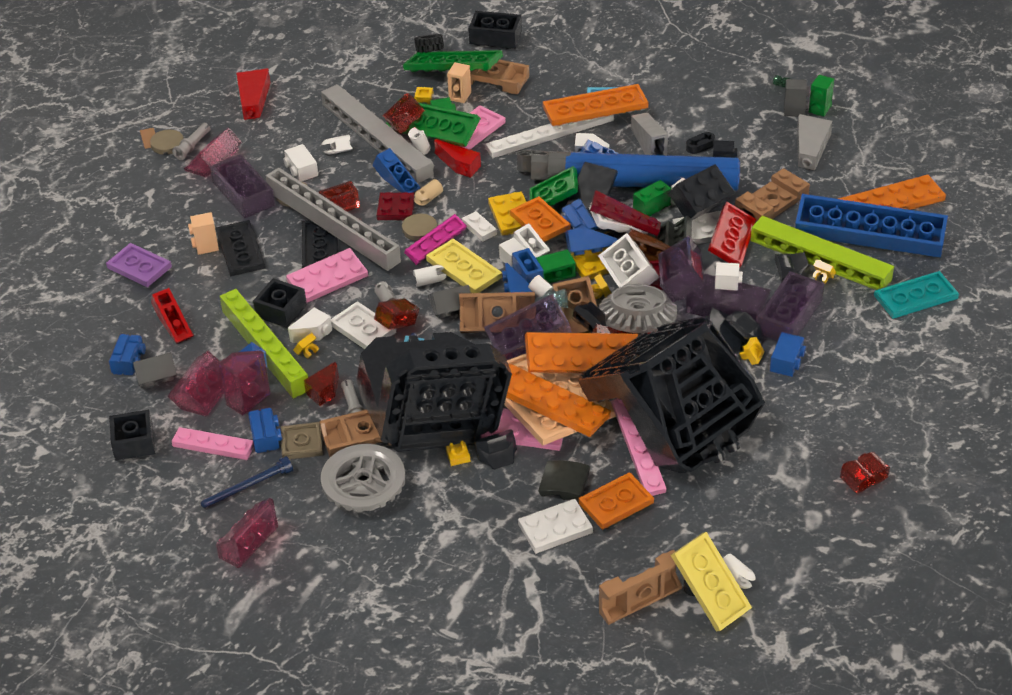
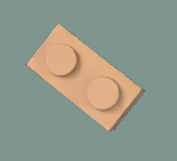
[447,63,471,103]
[188,212,219,255]

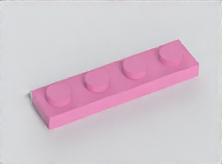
[172,427,254,460]

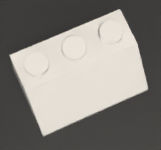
[598,233,659,288]

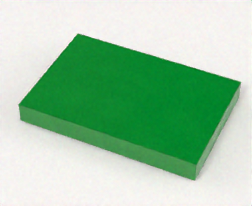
[529,166,578,206]

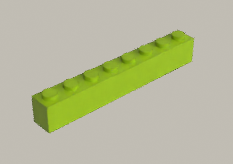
[751,216,894,290]
[220,289,310,399]

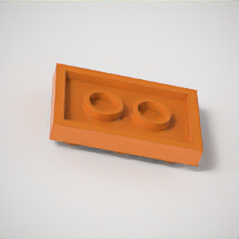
[510,196,571,242]
[579,472,654,530]

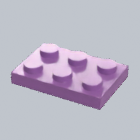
[106,243,172,287]

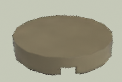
[150,129,184,154]
[402,214,437,241]

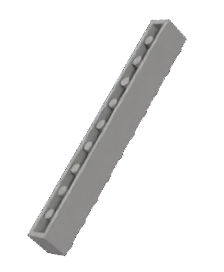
[321,84,434,184]
[265,168,401,271]

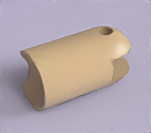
[414,179,443,206]

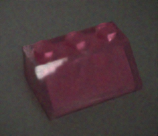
[184,127,242,177]
[218,350,271,416]
[167,351,231,417]
[216,498,278,569]

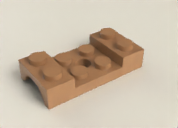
[470,60,529,94]
[735,168,810,221]
[459,292,536,333]
[320,410,391,457]
[599,550,682,625]

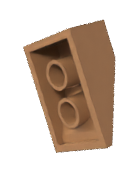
[552,276,597,333]

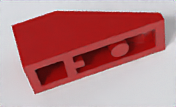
[434,139,481,178]
[151,288,193,344]

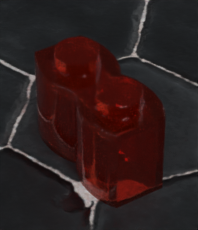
[840,452,890,493]

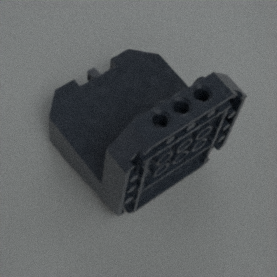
[578,316,765,473]
[356,332,512,452]

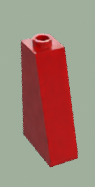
[236,68,271,120]

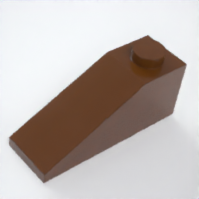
[628,229,680,269]

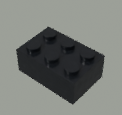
[468,10,522,49]
[668,164,735,220]

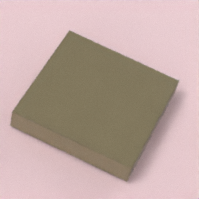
[280,422,323,459]

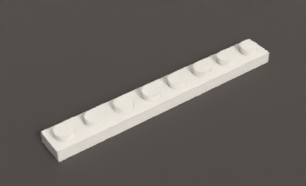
[485,115,614,158]

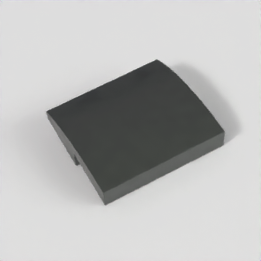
[655,216,692,251]
[538,460,590,500]

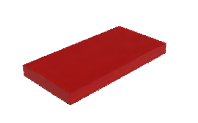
[708,201,756,268]

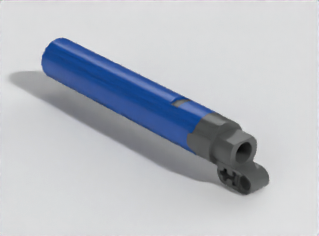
[517,150,740,191]

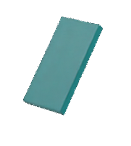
[874,271,959,319]

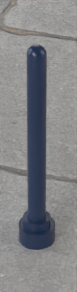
[201,456,293,508]

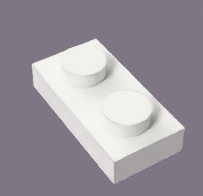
[462,211,497,242]

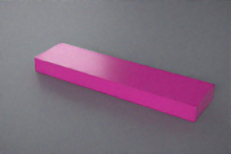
[404,214,467,265]

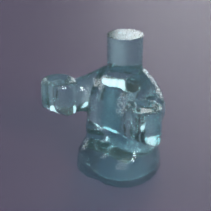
[535,289,568,318]

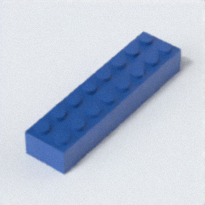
[795,194,948,258]

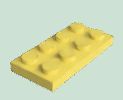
[426,239,502,293]
[671,532,752,632]

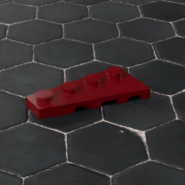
[590,190,661,236]

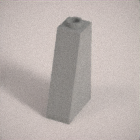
[631,113,668,155]
[797,114,832,170]

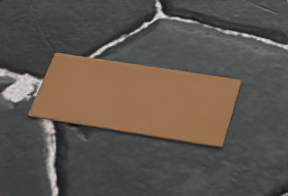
[140,128,155,149]

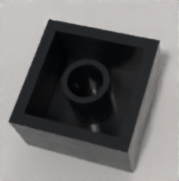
[253,278,307,328]
[109,409,155,461]

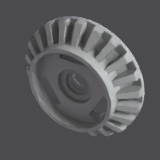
[599,284,677,333]
[321,444,406,512]

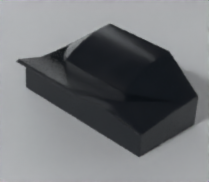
[774,252,808,284]
[573,302,606,333]
[722,311,763,345]
[473,429,517,470]

